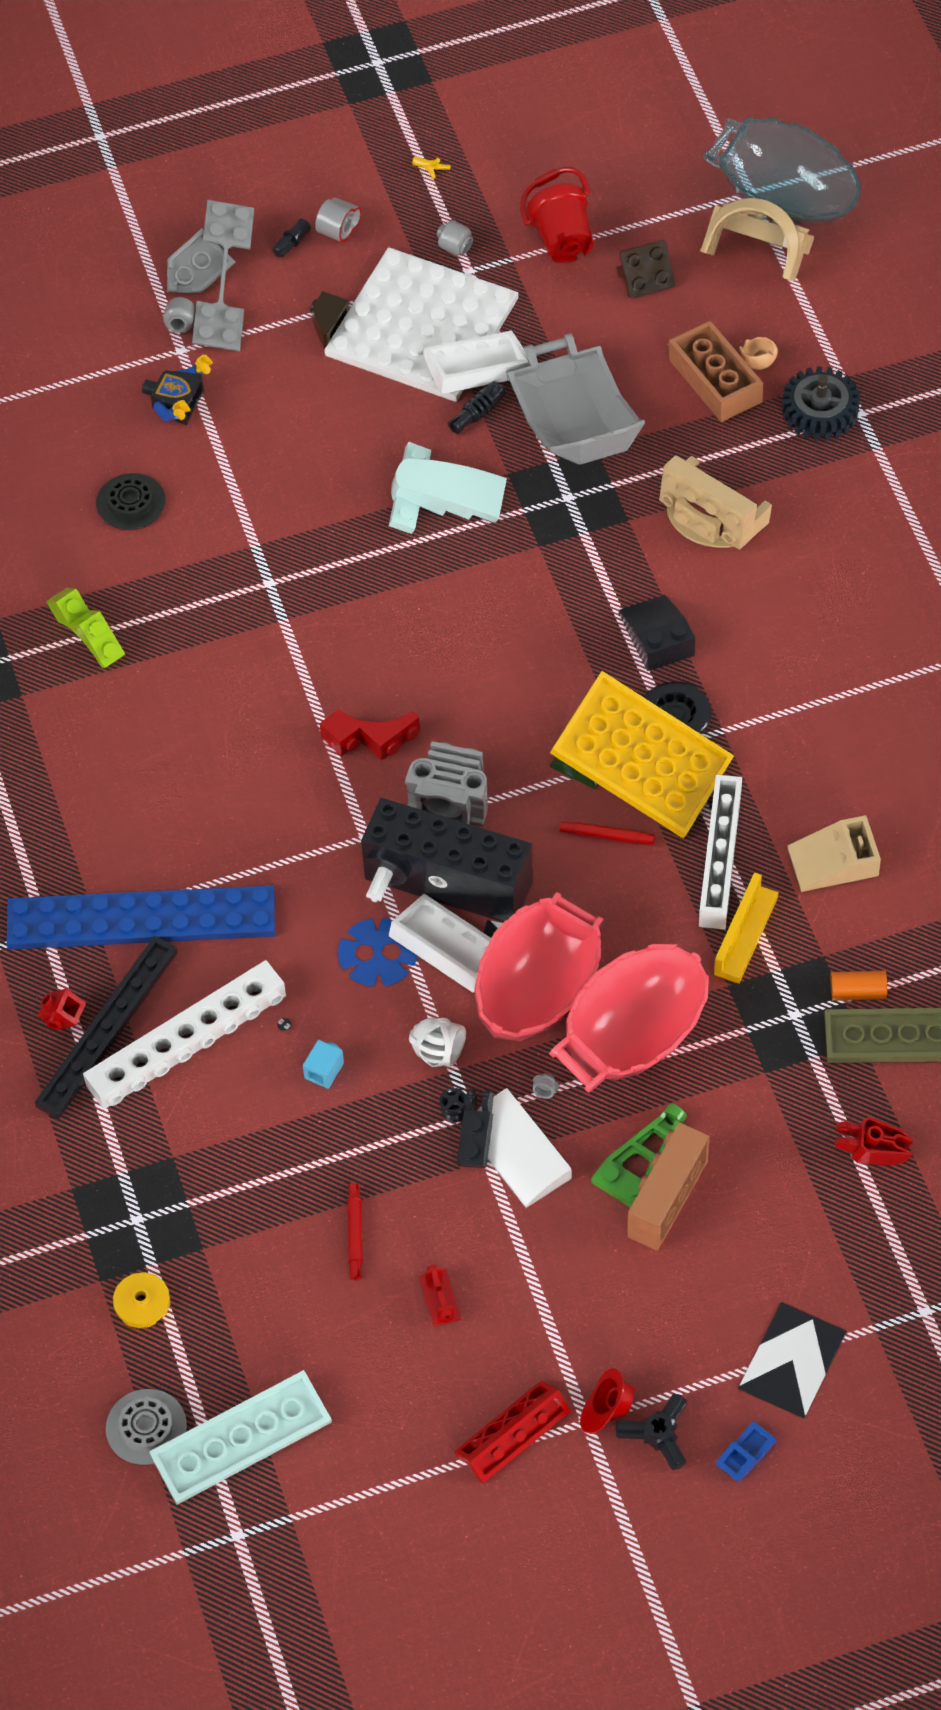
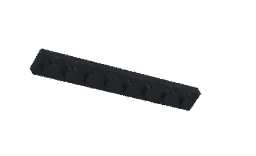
[35,936,178,1119]

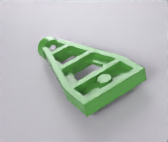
[591,1103,687,1208]

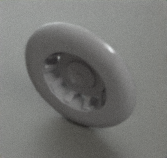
[106,1389,187,1465]

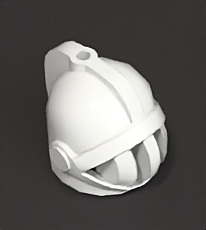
[408,1018,466,1067]

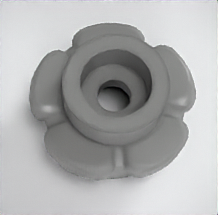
[533,1073,559,1099]

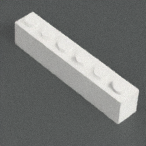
[699,775,742,930]

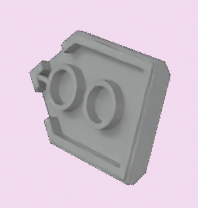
[167,228,235,293]

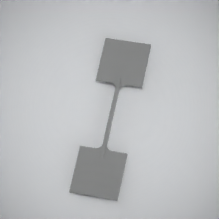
[192,200,254,352]

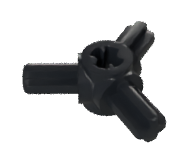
[616,1393,687,1470]

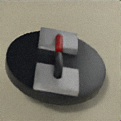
[277,1018,291,1031]

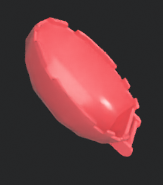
[474,892,604,1042]
[549,944,709,1093]

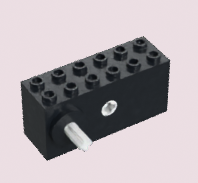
[361,798,533,922]

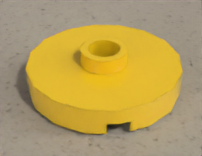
[113,1272,170,1328]

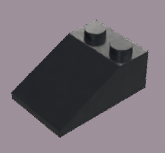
[618,595,695,671]

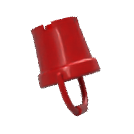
[520,167,594,263]

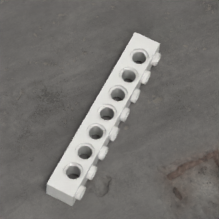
[83,960,286,1110]

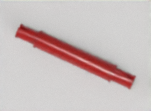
[559,821,655,846]
[347,1183,363,1280]

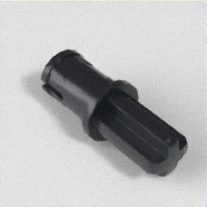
[272,218,311,257]

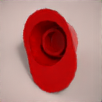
[580,1368,635,1434]

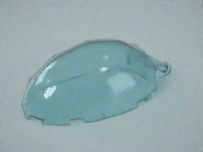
[703,117,861,224]

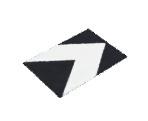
[738,1302,847,1418]

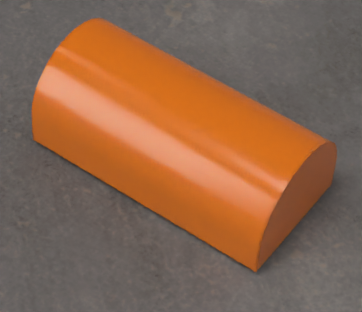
[830,970,887,1001]

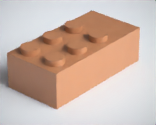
[669,321,763,422]
[627,1122,710,1251]

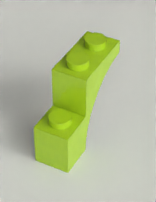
[46,588,125,668]

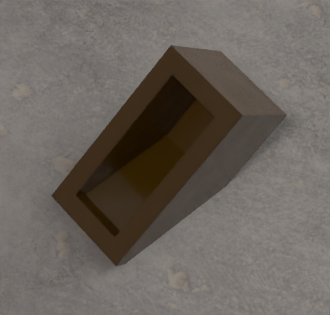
[310,291,349,349]

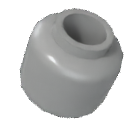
[436,220,473,256]
[163,297,196,333]

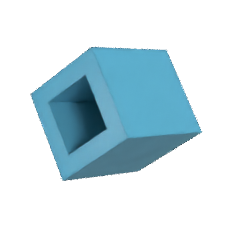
[303,1039,344,1089]

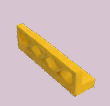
[714,873,778,984]

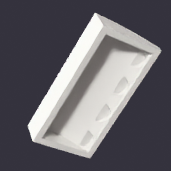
[423,331,529,394]
[389,894,491,993]
[476,1088,572,1208]

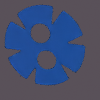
[338,918,418,987]

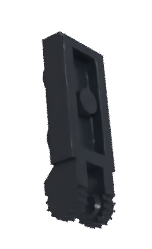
[457,1089,493,1168]

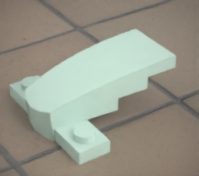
[389,442,507,534]

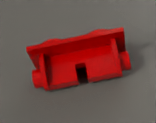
[419,1264,461,1327]

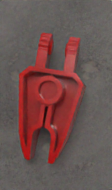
[835,1117,913,1166]

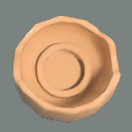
[739,337,778,370]

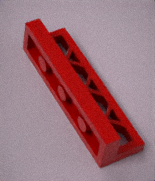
[454,1380,571,1483]

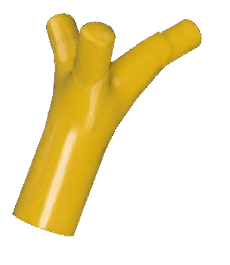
[412,156,451,179]

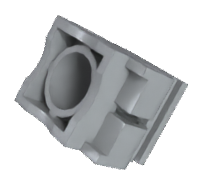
[405,741,488,826]

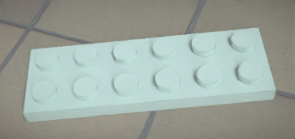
[149,1370,332,1505]

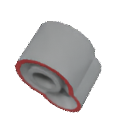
[315,197,361,242]

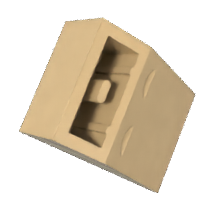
[787,815,881,892]

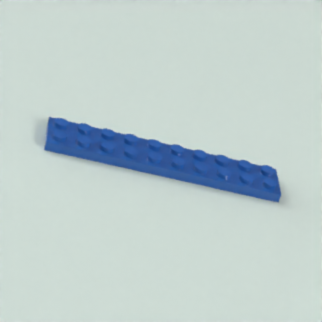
[6,885,275,950]

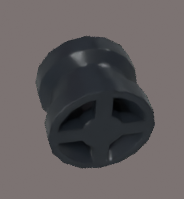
[439,1088,466,1122]

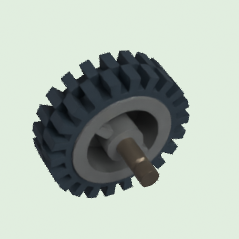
[782,366,860,441]

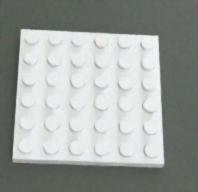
[325,247,518,402]

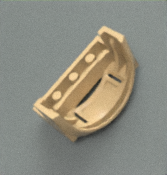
[700,198,814,281]
[659,455,772,550]

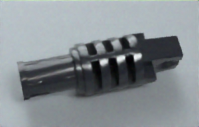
[448,381,506,435]

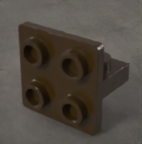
[616,240,675,298]

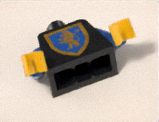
[142,355,213,425]

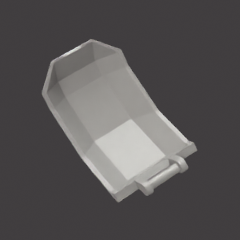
[506,333,645,465]

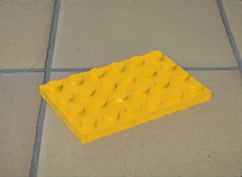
[550,671,734,839]

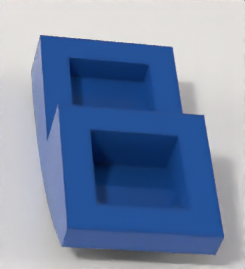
[715,1421,777,1482]

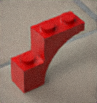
[319,709,420,761]

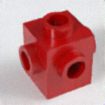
[38,988,86,1030]

